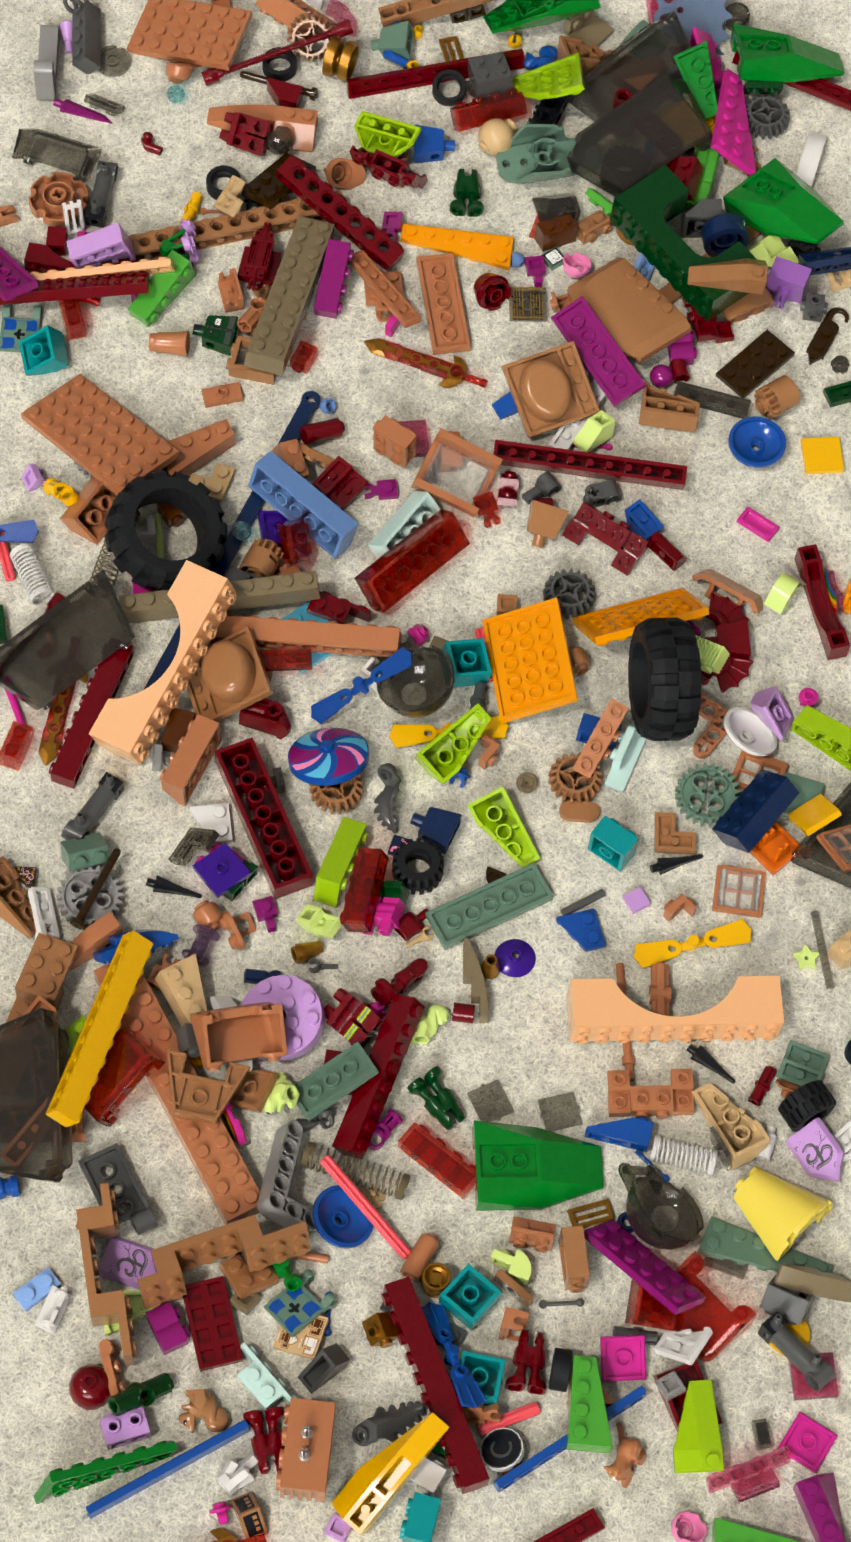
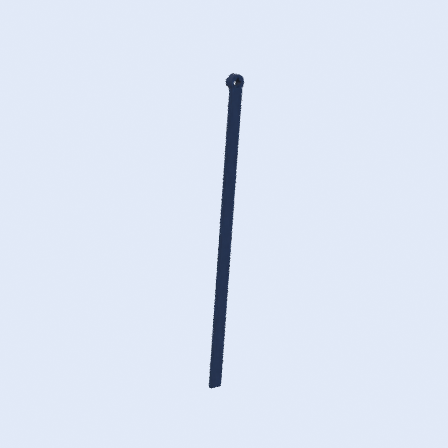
[144,391,320,689]

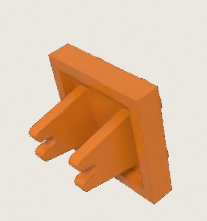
[750,822,803,876]

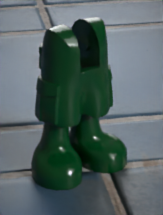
[449,169,484,217]
[407,1066,465,1130]

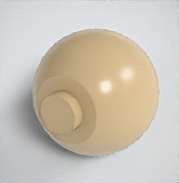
[478,118,517,156]

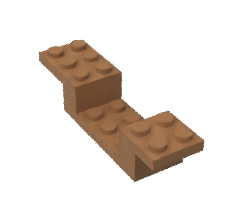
[0,933,78,1098]
[76,1183,138,1366]
[137,1215,311,1309]

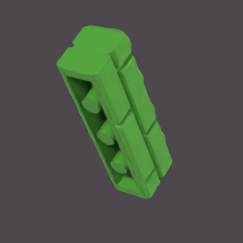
[685,139,720,210]

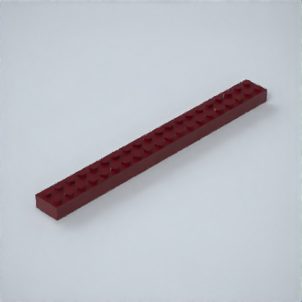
[0,271,150,305]

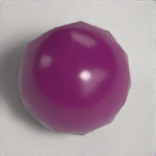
[650,364,673,388]

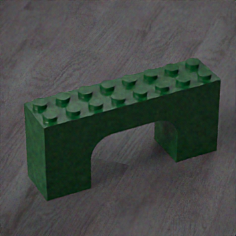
[610,165,756,322]

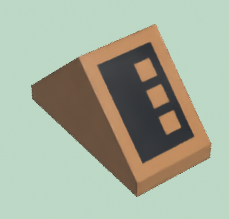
[230,1492,268,1542]

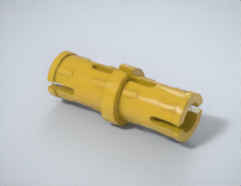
[180,192,203,224]

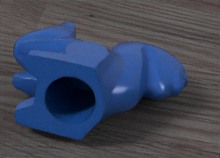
[523,45,558,69]

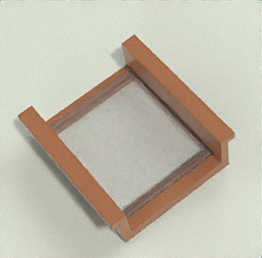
[411,428,503,518]

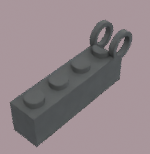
[63,0,101,74]

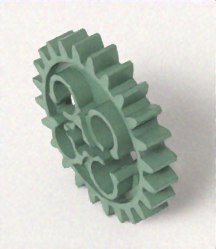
[675,762,741,827]

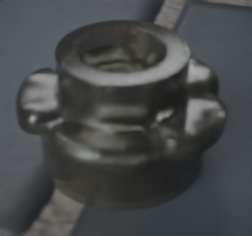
[831,355,849,373]

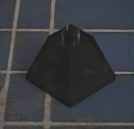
[532,193,581,223]

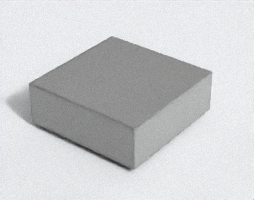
[152,744,163,771]
[655,1370,686,1401]

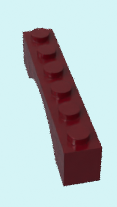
[24,242,137,273]
[794,544,850,660]

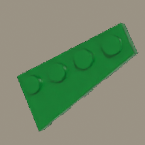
[673,41,717,123]

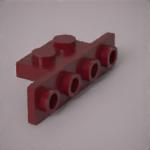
[307,591,371,624]

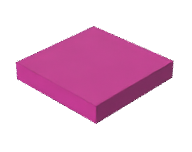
[600,1334,646,1382]
[777,1412,838,1473]

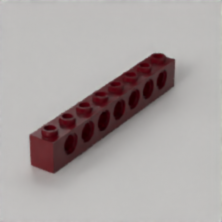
[276,155,404,272]

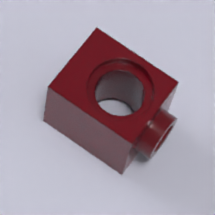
[46,226,68,256]

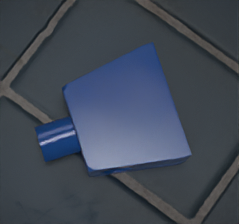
[414,125,455,163]

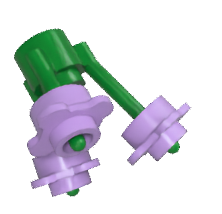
[159,219,200,266]

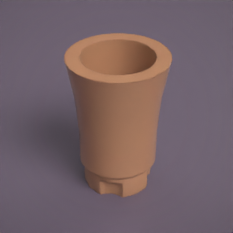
[149,331,190,357]

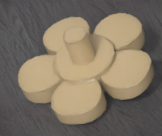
[362,1186,386,1209]

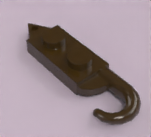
[806,307,849,365]

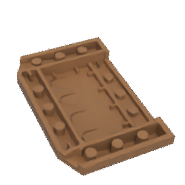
[567,257,691,363]

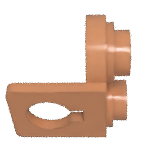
[219,911,256,951]

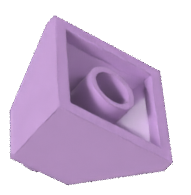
[750,686,794,740]

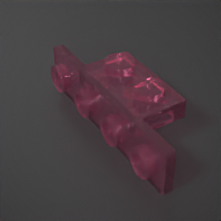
[706,1446,791,1503]

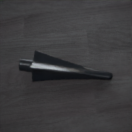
[650,854,703,875]
[146,875,202,898]
[686,1044,735,1084]

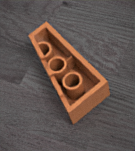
[162,419,235,475]

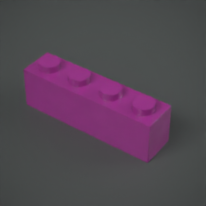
[314,239,354,319]
[793,1472,846,1542]

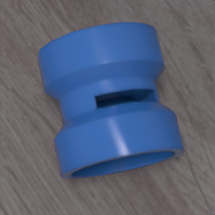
[0,1175,20,1199]

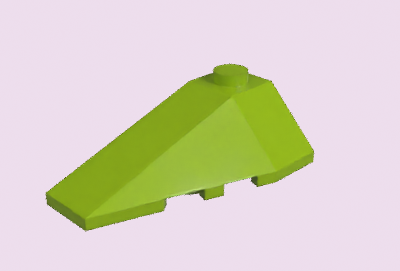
[415,703,491,785]
[467,786,541,868]
[673,1379,724,1473]

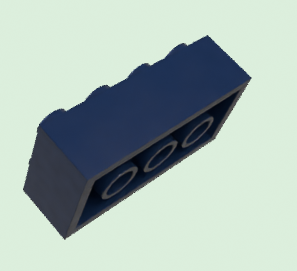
[712,769,799,853]

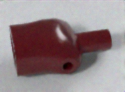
[394,908,429,942]

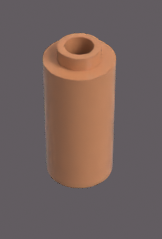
[400,1233,440,1283]

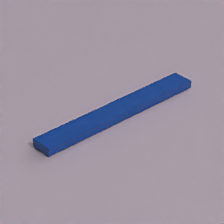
[494,1385,646,1493]
[86,1420,249,1519]

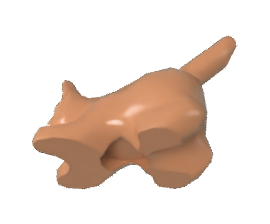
[604,1423,646,1488]

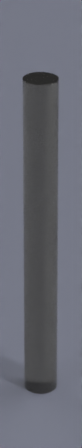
[810,911,835,989]

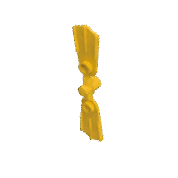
[389,716,508,748]
[633,919,752,969]

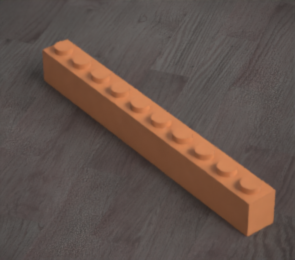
[209,614,402,658]

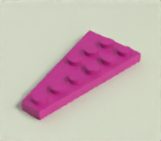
[711,69,756,176]

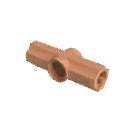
[649,963,671,1016]

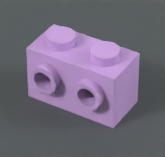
[100,1407,151,1450]

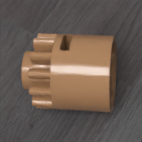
[754,375,800,419]
[239,538,284,578]

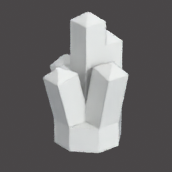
[215,1454,258,1496]

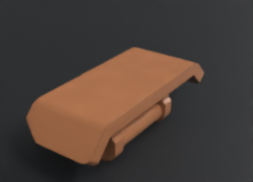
[692,569,763,614]

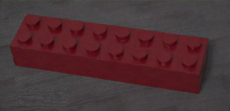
[215,737,313,899]

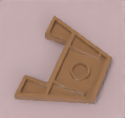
[166,1049,250,1124]

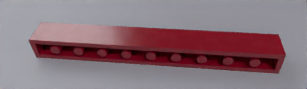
[493,440,687,490]
[381,1277,490,1494]

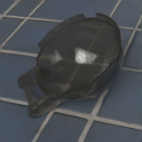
[377,636,455,718]
[618,1163,704,1250]

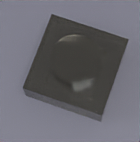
[270,767,285,794]

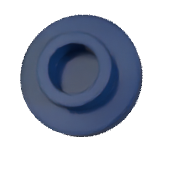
[450,768,471,788]

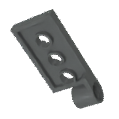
[78,1143,158,1235]

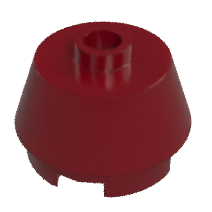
[473,273,511,311]

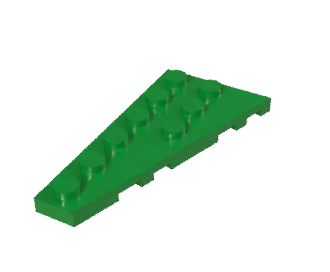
[34,1441,177,1504]

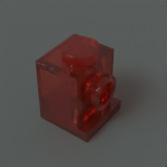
[290,340,318,374]

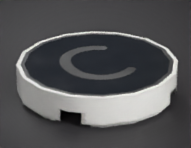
[480,1427,525,1472]

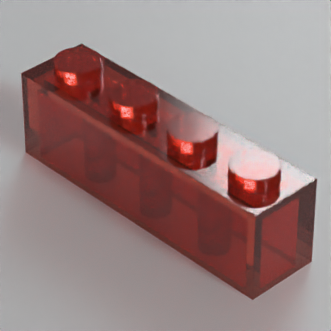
[450,88,527,132]
[340,848,389,933]
[398,1122,476,1200]

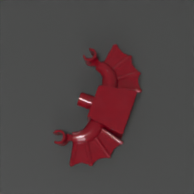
[701,593,754,693]

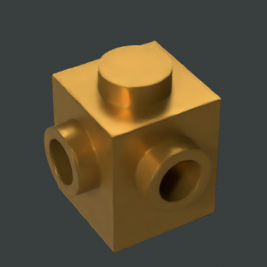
[362,1312,399,1348]

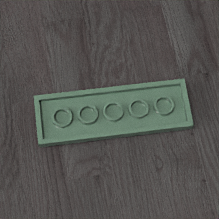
[425,863,554,950]

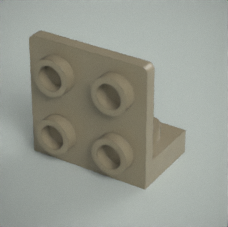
[564,10,614,46]

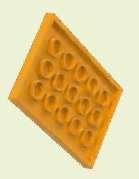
[572,587,709,646]
[482,597,579,724]

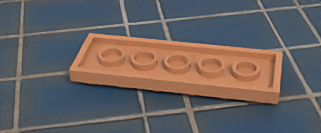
[416,253,471,355]

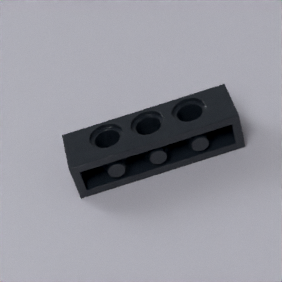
[527,94,572,125]

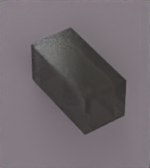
[751,1418,772,1451]

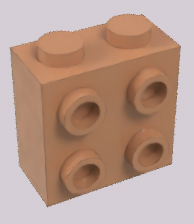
[373,415,417,468]

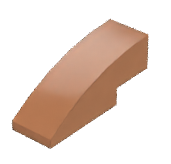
[70,912,123,970]

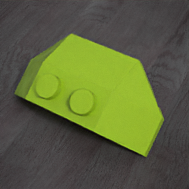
[354,111,422,158]

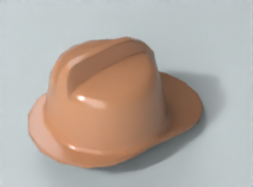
[163,61,202,83]
[323,158,366,190]

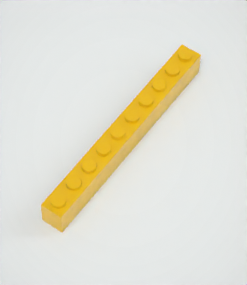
[45,930,153,1127]

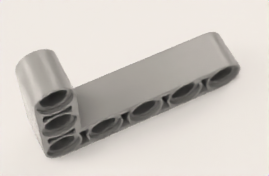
[34,25,60,101]
[257,1120,316,1233]

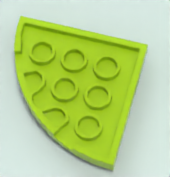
[512,52,585,100]

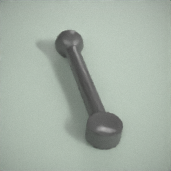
[539,1298,584,1309]

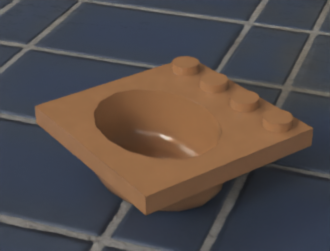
[501,341,600,439]
[187,626,273,722]

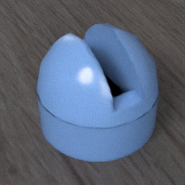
[511,252,525,267]
[319,398,336,414]

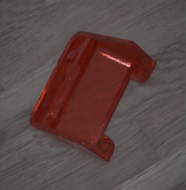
[650,1251,757,1362]

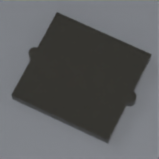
[467,1080,514,1122]
[538,1092,583,1132]
[710,1126,731,1171]

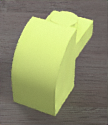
[764,573,802,614]

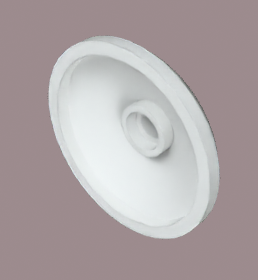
[724,707,777,756]

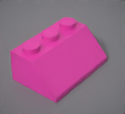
[688,27,723,90]

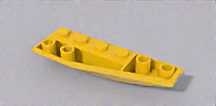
[331,1412,450,1534]

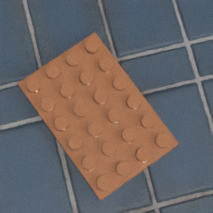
[127,0,253,71]

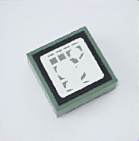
[542,247,564,271]

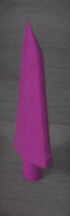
[53,99,113,124]

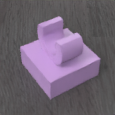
[21,464,47,491]

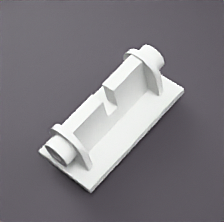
[34,1285,71,1335]

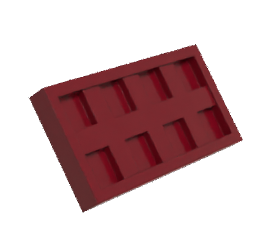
[183,1276,243,1372]

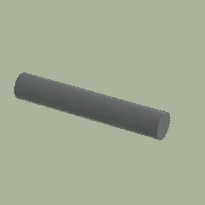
[560,889,606,916]

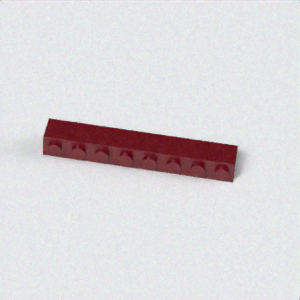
[49,638,134,789]
[332,994,425,1159]

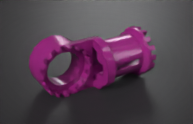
[368,1109,403,1150]

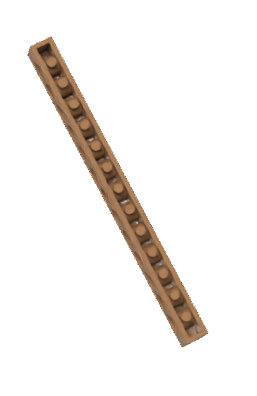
[100,190,346,265]

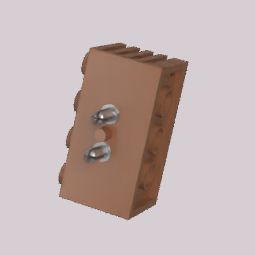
[276,1398,336,1503]

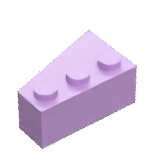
[66,222,136,269]

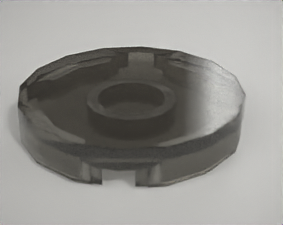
[97,45,131,77]

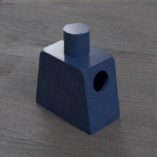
[410,807,462,854]

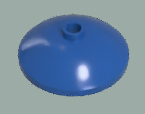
[728,416,786,468]
[312,1185,373,1249]

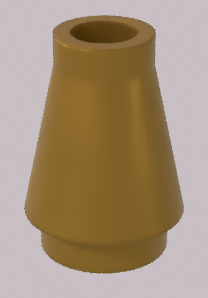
[291,940,323,963]
[480,954,500,979]

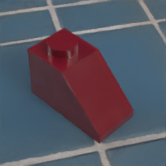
[267,77,303,108]

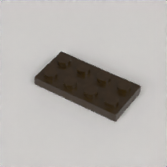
[242,152,316,209]
[716,330,795,399]

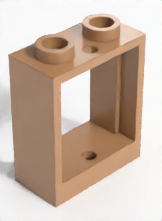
[226,336,276,385]
[558,1226,590,1293]

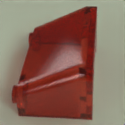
[84,1028,166,1127]

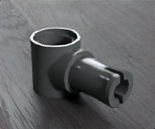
[522,471,561,505]

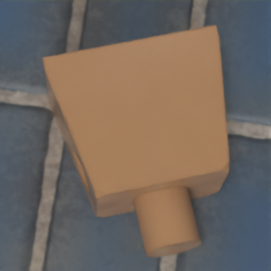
[527,500,569,548]

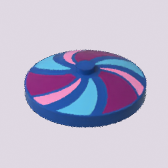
[288,728,369,786]

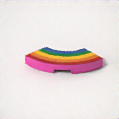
[221,1102,247,1146]

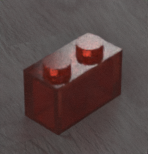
[59,299,86,341]
[0,721,34,771]

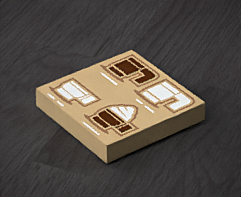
[273,1315,329,1360]

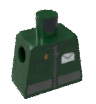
[192,315,238,356]

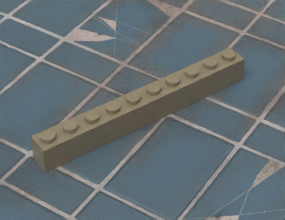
[119,570,320,624]

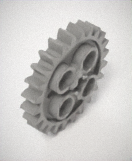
[56,865,124,928]

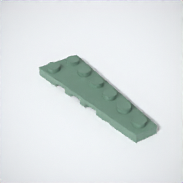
[697,1216,833,1273]

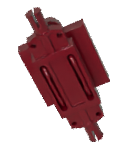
[237,222,282,291]

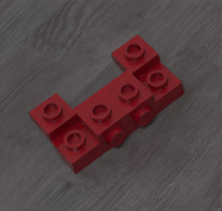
[349,145,428,189]
[682,297,734,343]
[562,502,651,576]

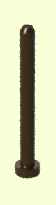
[240,71,318,101]
[70,848,121,929]

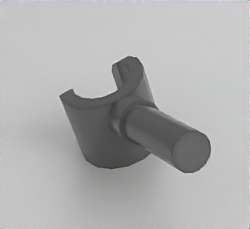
[308,958,338,973]

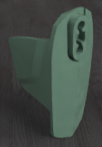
[496,124,602,184]

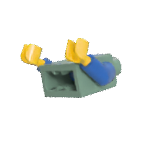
[371,21,423,68]

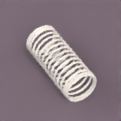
[9,543,55,605]
[650,1135,718,1176]

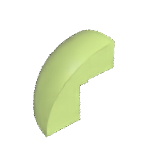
[748,235,799,267]

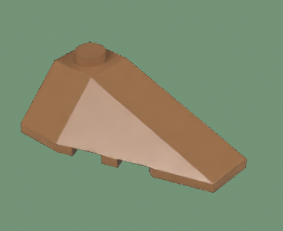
[557,35,632,76]
[687,258,768,295]
[0,856,36,939]

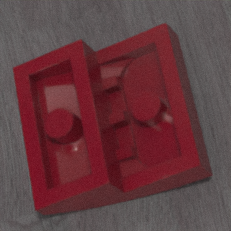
[312,455,369,511]

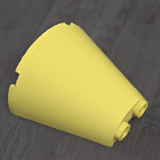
[733,1166,833,1262]

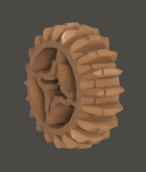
[287,12,334,62]
[548,752,603,804]
[309,774,364,815]

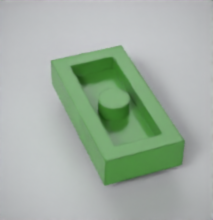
[585,188,613,216]

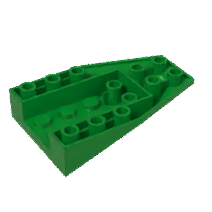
[483,0,601,34]
[730,23,844,83]
[723,158,844,244]
[472,1120,604,1211]

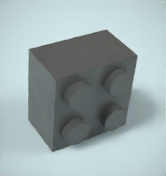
[468,51,513,99]

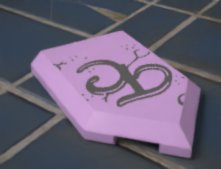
[785,1117,844,1182]
[98,1236,156,1289]

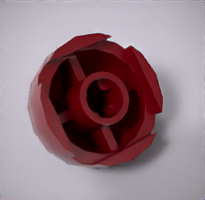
[69,1364,111,1410]

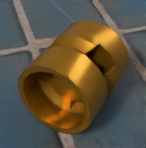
[421,1263,451,1298]

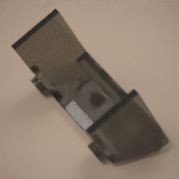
[12,128,102,181]

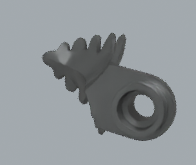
[374,763,401,833]
[352,1401,425,1446]

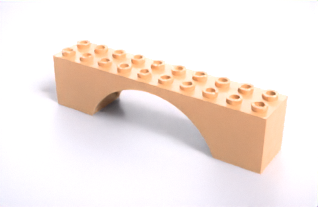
[89,560,237,766]
[566,976,784,1044]

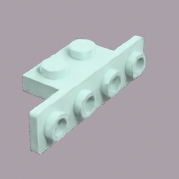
[605,720,646,793]
[237,1342,296,1410]

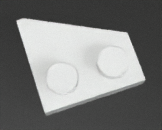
[654,1327,713,1366]

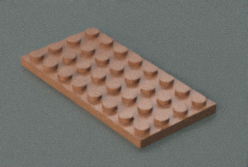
[21,374,180,495]

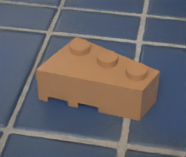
[639,381,700,433]

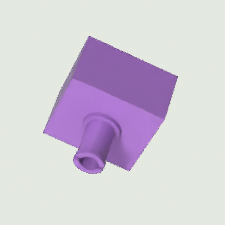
[766,256,812,309]

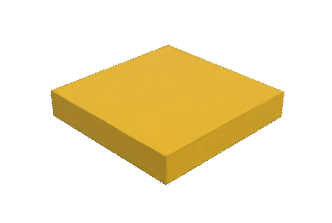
[801,437,844,474]
[787,793,842,836]

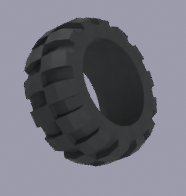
[104,470,227,591]
[628,617,702,741]

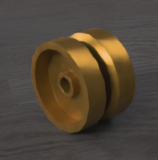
[322,36,359,82]

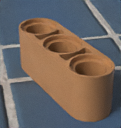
[721,286,774,325]

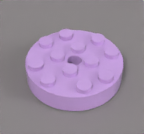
[242,975,325,1061]

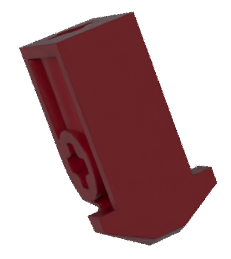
[239,698,291,740]

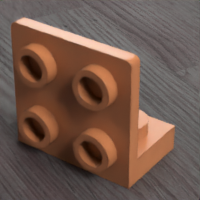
[509,1216,556,1253]

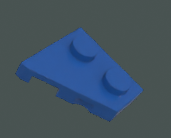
[625,499,664,540]
[556,908,606,952]

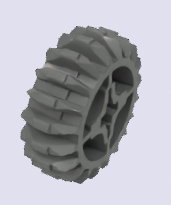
[746,93,790,140]
[543,568,596,620]

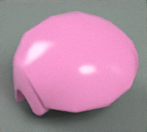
[563,252,592,278]
[671,1511,707,1542]

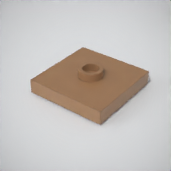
[230,1068,279,1113]

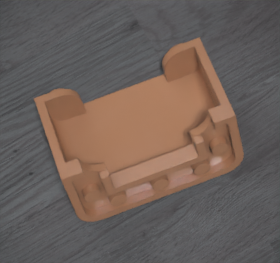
[190,1002,288,1071]

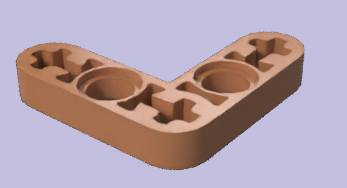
[693,693,728,759]

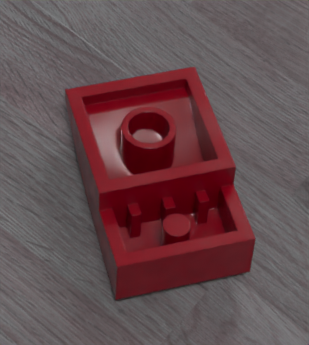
[653,1360,723,1432]

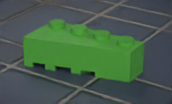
[566,1355,613,1454]

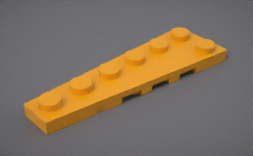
[400,223,513,270]

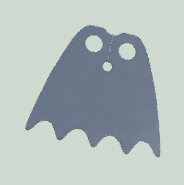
[654,0,733,55]

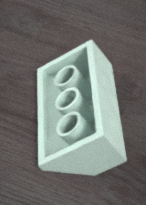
[368,491,449,574]

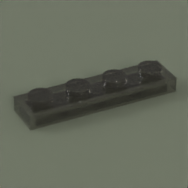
[674,381,751,419]

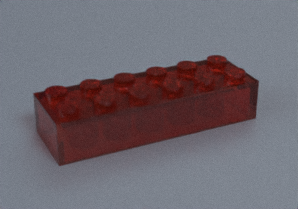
[354,509,470,613]

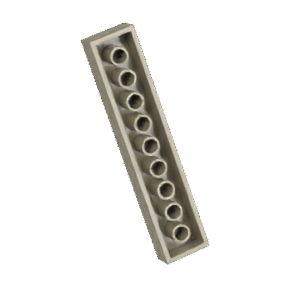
[246,216,335,376]

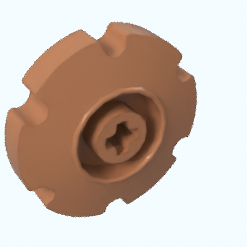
[29,172,89,226]

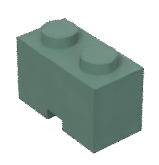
[60,832,109,871]

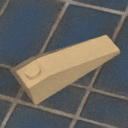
[691,1083,771,1170]

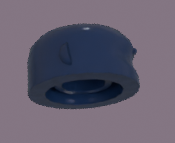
[701,213,750,257]

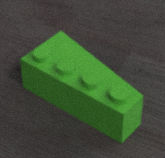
[128,250,196,327]
[712,1517,800,1542]

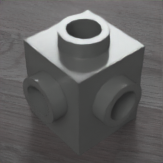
[800,293,828,322]

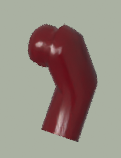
[141,132,163,156]

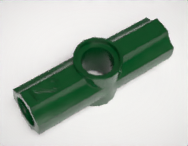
[108,1372,174,1416]

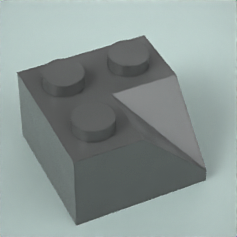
[680,198,723,238]

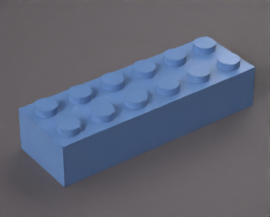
[248,451,358,559]

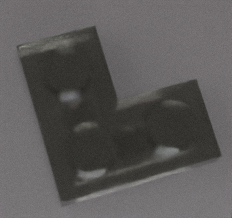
[168,827,219,866]

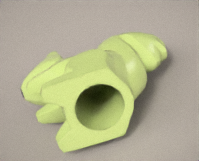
[410,1004,449,1044]
[263,1072,300,1114]

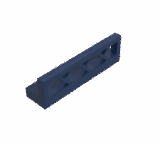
[799,247,851,275]

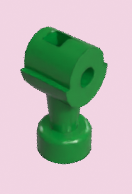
[271,1259,302,1292]

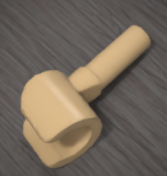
[406,926,434,948]

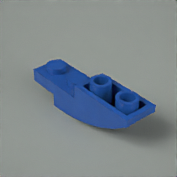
[92,929,179,964]

